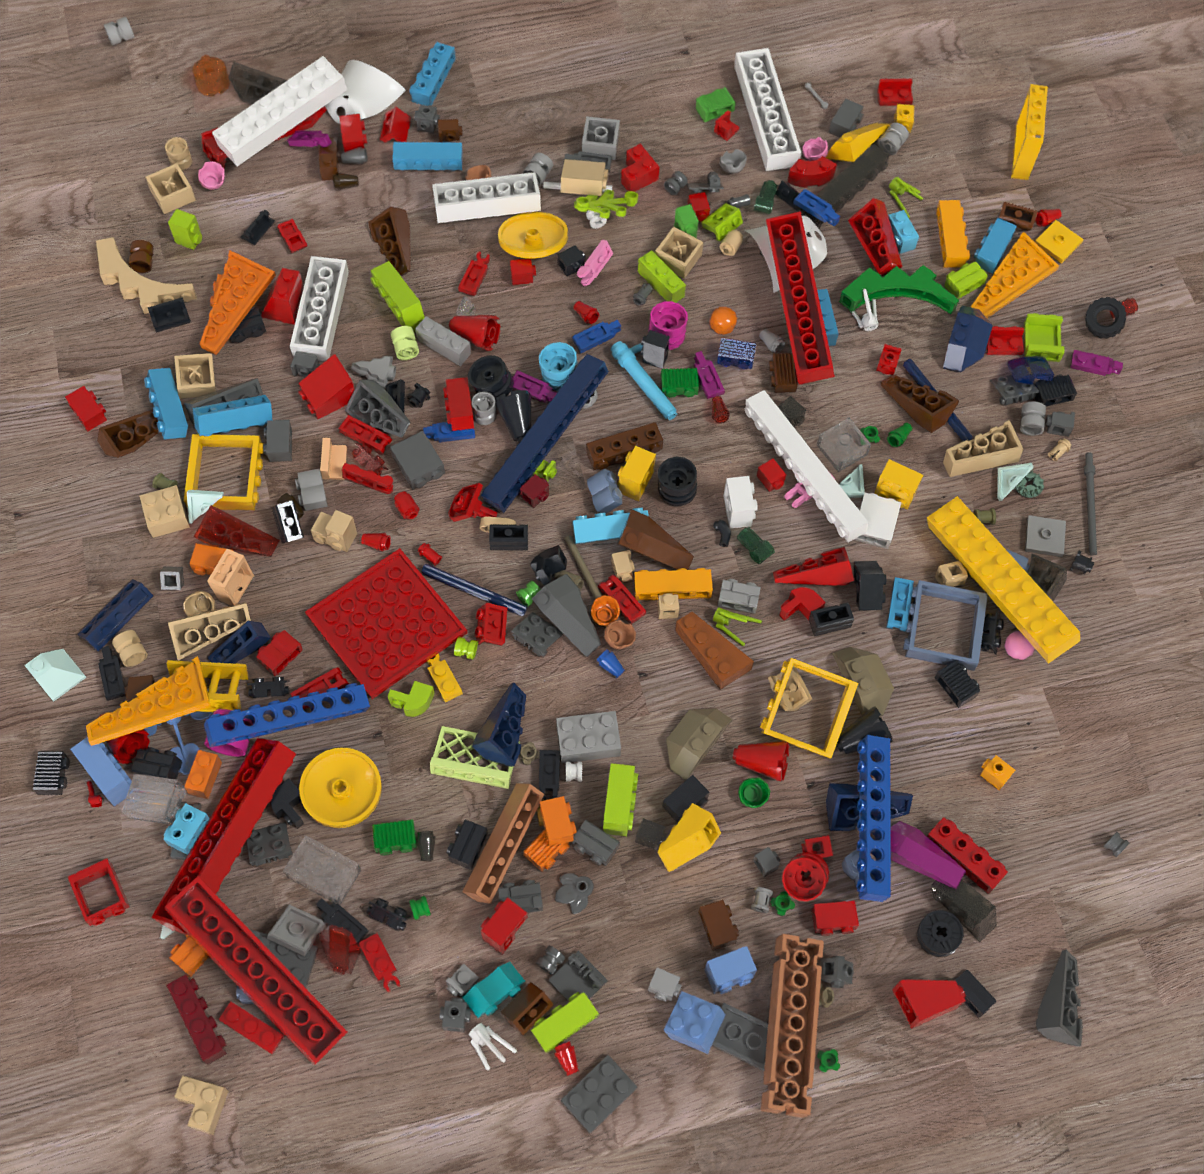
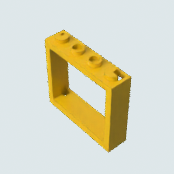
[1011,84,1048,180]
[184,434,264,510]
[760,658,858,759]

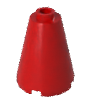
[449,315,501,351]
[98,712,150,764]
[733,741,789,781]

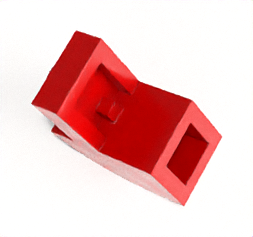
[779,587,826,621]

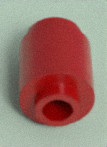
[394,491,420,519]

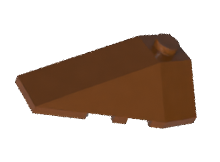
[368,207,411,277]
[881,375,959,433]
[97,409,159,458]
[617,509,694,570]

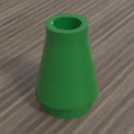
[887,423,912,448]

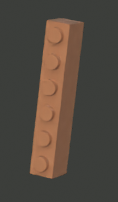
[462,783,544,904]

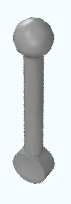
[805,83,828,109]

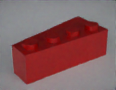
[848,198,903,276]

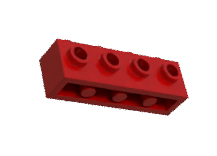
[927,817,1008,895]

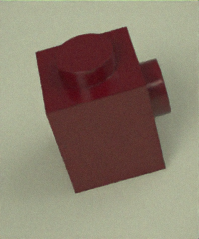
[520,474,549,508]

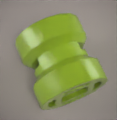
[454,637,478,660]

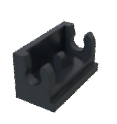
[147,297,191,333]

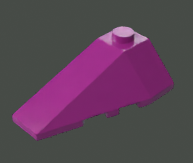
[891,821,965,889]

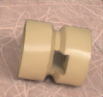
[165,137,192,170]
[112,630,148,667]

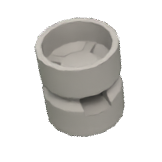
[104,17,134,46]
[878,123,909,155]
[523,153,553,186]
[471,392,496,425]
[1020,402,1046,436]

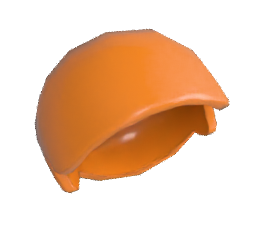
[709,306,737,334]
[590,595,620,627]

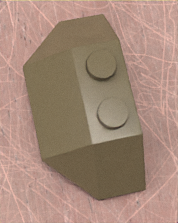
[832,647,894,717]
[666,709,732,781]

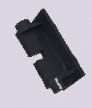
[775,180,803,213]
[241,210,275,245]
[981,611,1004,655]
[247,677,290,698]
[366,898,412,931]

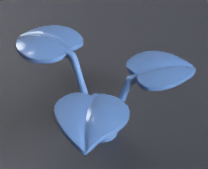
[144,689,213,775]

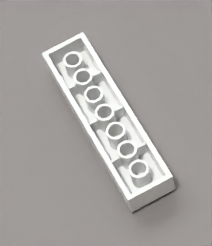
[734,48,801,171]
[212,56,347,166]

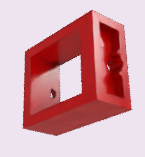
[68,858,130,926]

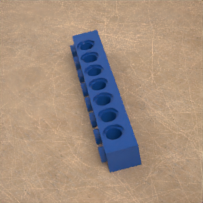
[204,683,370,748]
[857,735,891,902]

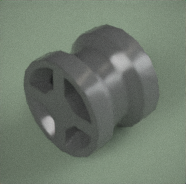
[1104,832,1130,857]

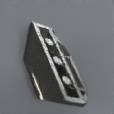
[229,61,287,105]

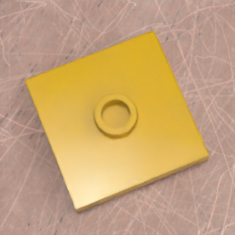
[1035,220,1084,264]

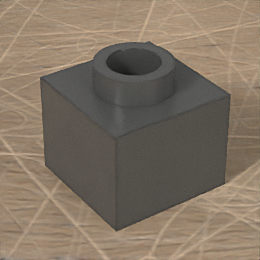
[160,566,184,590]
[753,847,780,877]

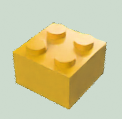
[617,446,656,502]
[874,459,923,510]

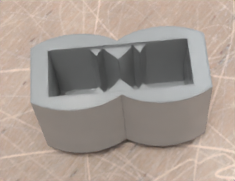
[295,468,328,511]

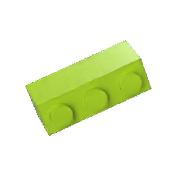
[637,250,686,303]
[531,992,599,1053]

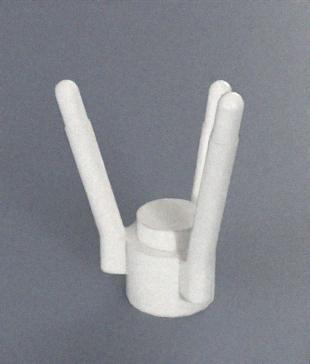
[851,289,879,331]
[469,1023,517,1070]

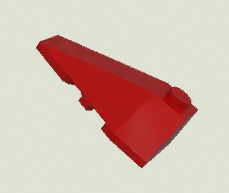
[773,547,854,586]

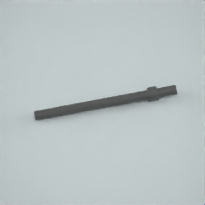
[1084,452,1097,556]

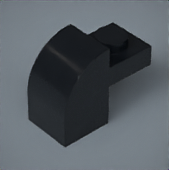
[530,545,567,586]
[271,778,304,829]

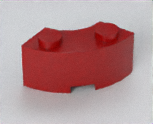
[787,156,837,188]

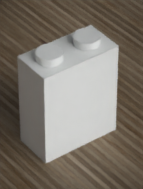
[853,493,901,549]

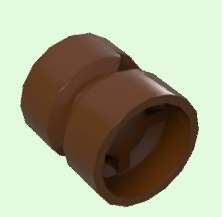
[128,240,154,274]

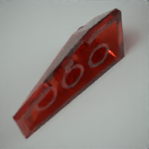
[194,505,280,557]
[318,925,361,975]

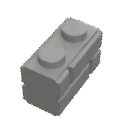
[718,579,761,614]

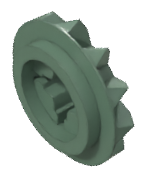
[1015,470,1044,498]

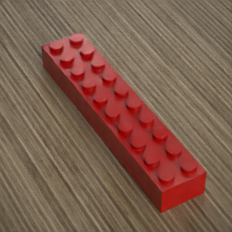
[766,211,835,385]
[151,738,296,936]
[165,877,348,1065]

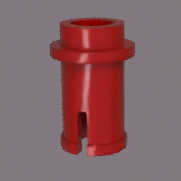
[418,543,442,566]

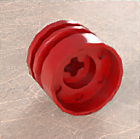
[782,852,829,902]

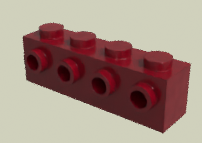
[166,974,227,1065]

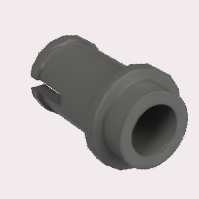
[727,194,751,208]
[633,283,653,306]

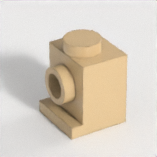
[611,550,635,582]
[935,561,968,587]
[657,593,679,619]

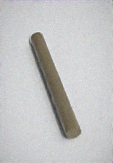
[565,535,602,599]

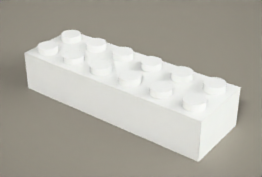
[432,172,541,223]
[290,256,349,361]

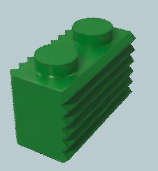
[661,368,699,398]
[372,819,417,856]

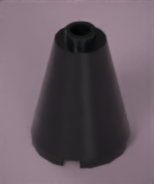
[495,390,531,443]
[836,706,893,754]

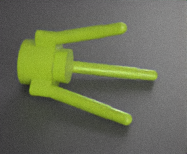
[889,177,923,218]
[713,607,762,646]

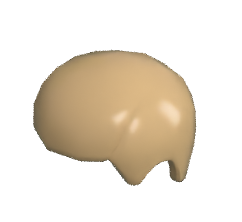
[183,591,216,616]

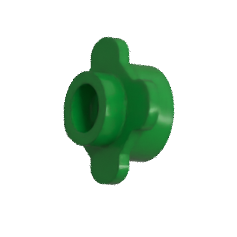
[860,426,880,444]
[770,891,795,916]
[817,1049,840,1073]

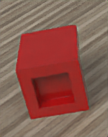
[714,110,739,141]

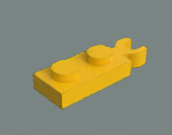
[426,653,463,703]

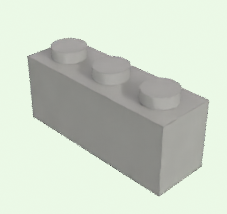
[416,316,471,367]

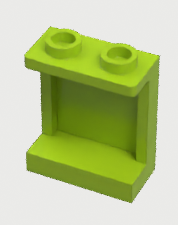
[1023,313,1065,362]

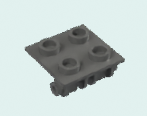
[687,171,724,192]
[990,372,1039,406]
[511,612,563,657]
[247,822,293,867]
[548,950,608,1002]

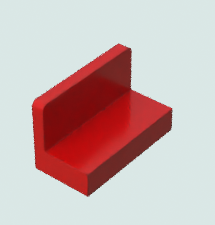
[380,107,411,143]

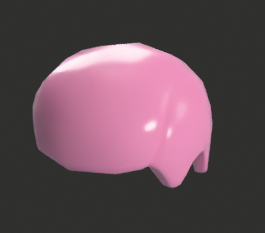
[802,137,828,161]
[198,162,225,190]
[1005,631,1035,660]

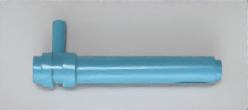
[610,341,677,420]

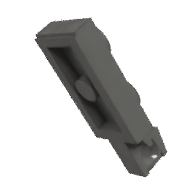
[564,151,612,174]

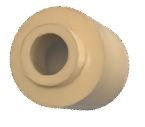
[720,230,743,256]

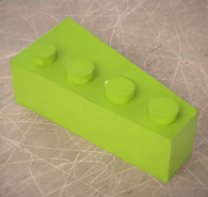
[370,261,425,333]

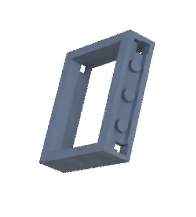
[903,580,988,671]

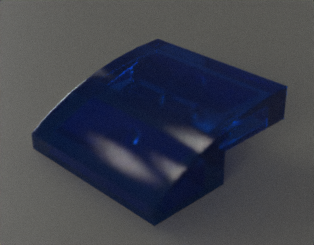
[1007,356,1054,384]

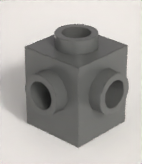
[414,104,440,134]
[821,956,854,988]
[440,998,471,1033]

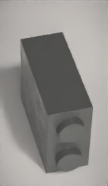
[390,431,445,490]

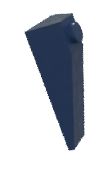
[472,683,526,767]
[826,783,913,831]

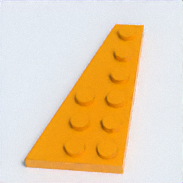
[971,231,1059,318]
[86,656,211,746]

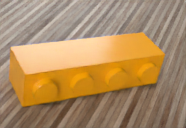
[936,200,970,268]
[634,568,713,601]

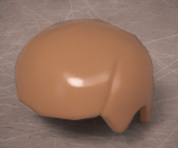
[465,165,492,180]
[605,620,636,650]

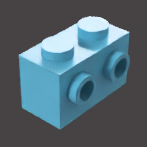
[888,210,919,254]
[164,803,210,855]

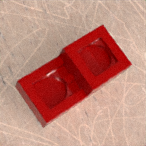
[277,219,308,253]

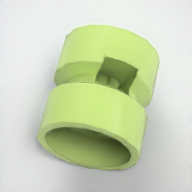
[391,326,419,360]

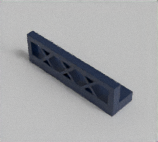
[77,579,153,652]

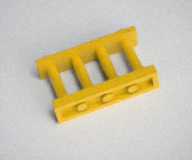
[167,660,249,712]

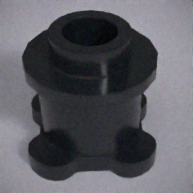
[407,383,431,408]
[1070,550,1095,575]

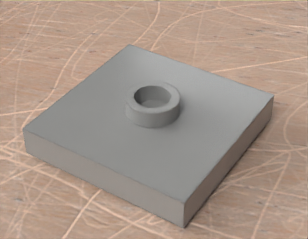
[1025,515,1066,557]
[267,905,326,956]

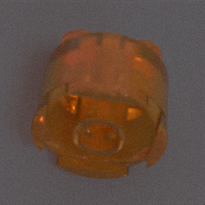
[192,55,230,97]

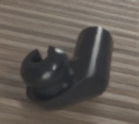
[713,520,731,547]

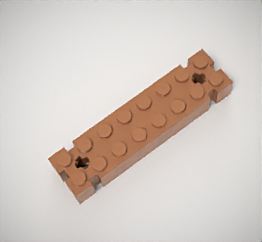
[761,934,824,1118]

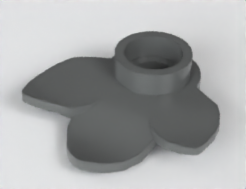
[555,873,594,914]

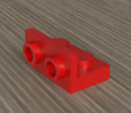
[877,78,913,106]
[986,326,1024,355]
[474,602,508,646]

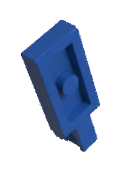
[794,189,840,227]
[572,320,621,353]
[423,422,475,443]

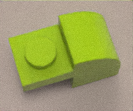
[388,681,435,717]

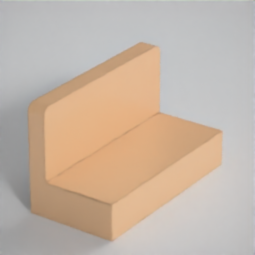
[320,438,347,480]

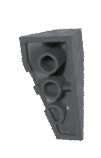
[184,378,263,435]
[345,380,410,438]
[532,574,601,657]
[1036,949,1083,1047]

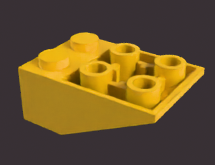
[657,803,721,872]

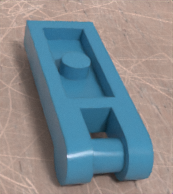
[886,577,914,631]

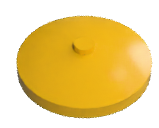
[498,212,568,258]
[299,748,382,828]

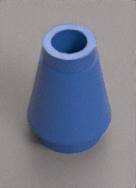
[597,649,625,678]

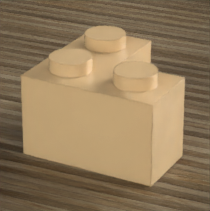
[311,510,357,552]
[174,1076,229,1135]

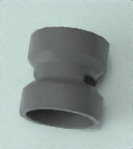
[664,171,688,195]
[536,945,565,975]

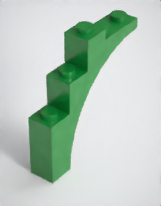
[839,265,959,314]

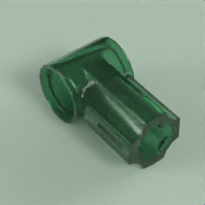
[754,180,778,215]
[737,527,775,564]

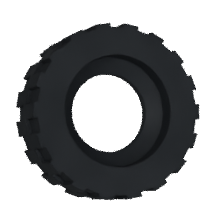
[1085,297,1126,339]

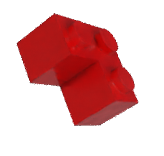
[621,143,660,192]
[481,897,528,955]

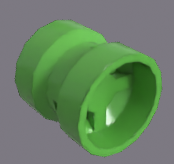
[516,580,541,607]

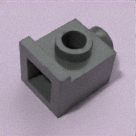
[290,351,320,377]
[1045,412,1075,437]

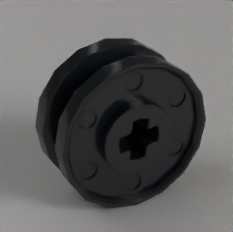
[917,910,964,957]

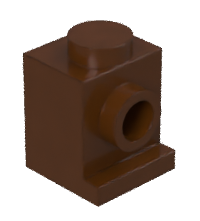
[438,119,463,142]

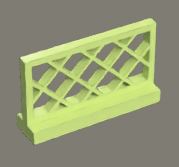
[430,726,520,789]

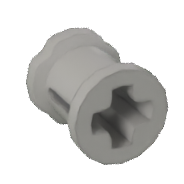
[751,887,773,913]

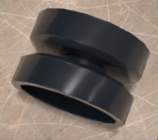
[468,355,514,399]

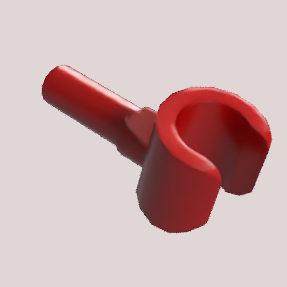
[87,781,102,808]

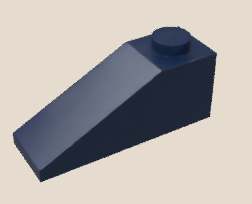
[208,620,271,664]

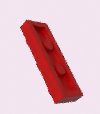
[218,1001,285,1055]

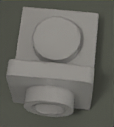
[445,964,479,998]

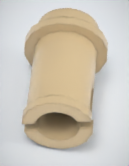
[1048,438,1071,461]

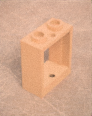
[207,549,254,606]

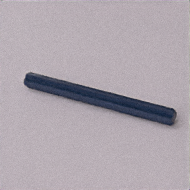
[903,359,973,442]
[422,564,527,616]

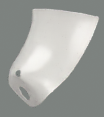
[325,60,405,124]
[744,216,827,292]

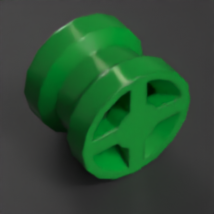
[409,895,431,920]

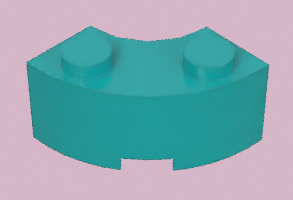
[463,962,525,1018]

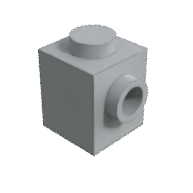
[648,967,682,1002]

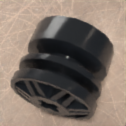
[657,456,697,506]

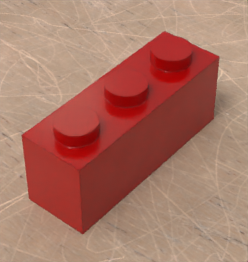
[443,377,474,431]

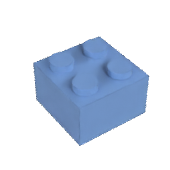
[704,946,757,994]
[664,991,725,1054]

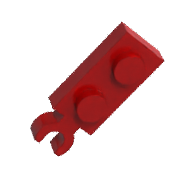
[458,251,490,297]
[359,933,400,993]

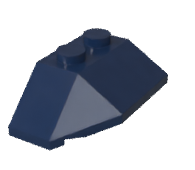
[943,306,993,373]

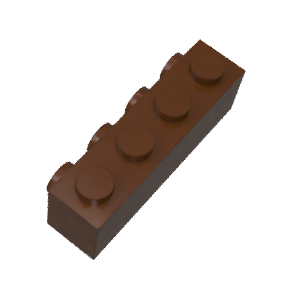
[586,422,663,471]

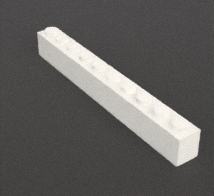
[745,390,868,542]

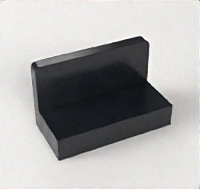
[954,970,996,1019]

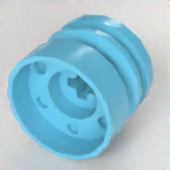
[539,342,578,391]

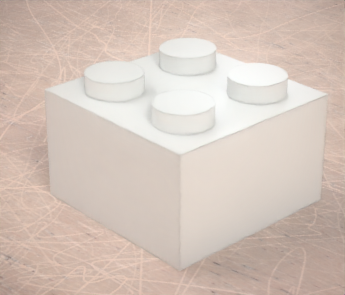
[723,476,757,529]

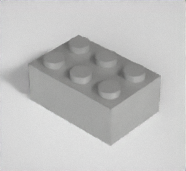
[556,711,621,764]

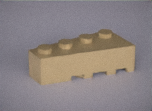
[943,420,1023,477]
[167,602,251,661]

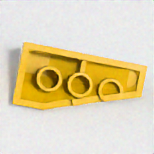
[826,123,890,162]

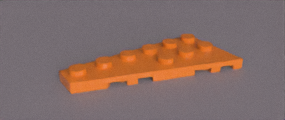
[200,250,276,355]

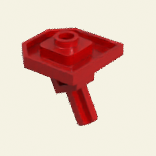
[448,483,497,522]

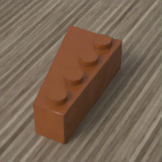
[675,612,754,690]

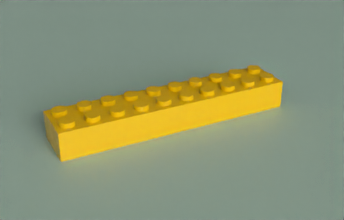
[927,496,1080,664]

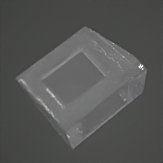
[456,296,476,316]

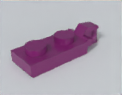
[287,130,332,147]
[1070,350,1123,376]
[693,351,725,399]
[513,370,557,403]

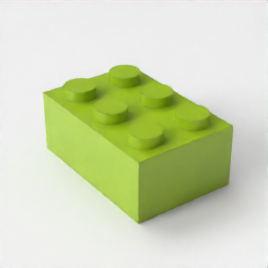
[603,763,638,837]

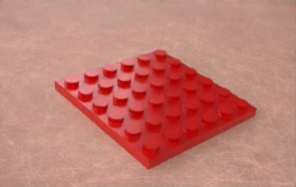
[305,548,468,699]

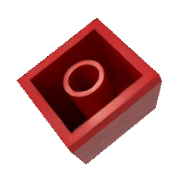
[261,268,304,325]
[298,354,354,419]
[892,979,966,1029]

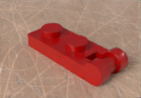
[338,415,392,455]
[342,463,393,494]
[598,574,646,625]
[290,667,349,710]

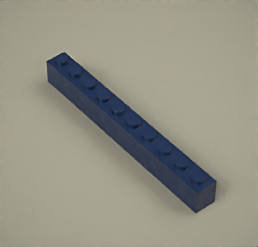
[481,354,609,514]

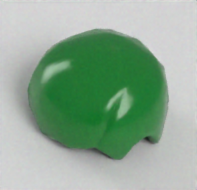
[738,777,770,808]

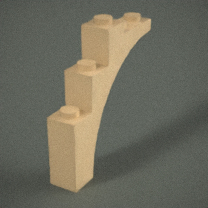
[96,237,197,314]

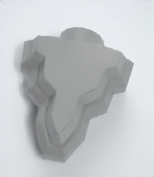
[351,356,396,389]

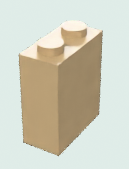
[561,159,608,196]

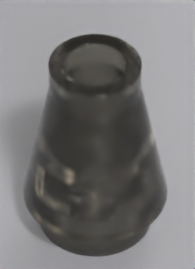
[416,831,436,862]

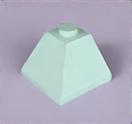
[25,649,87,702]

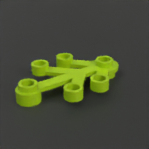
[574,190,638,219]

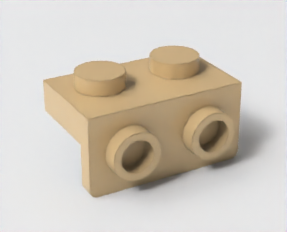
[768,667,812,711]

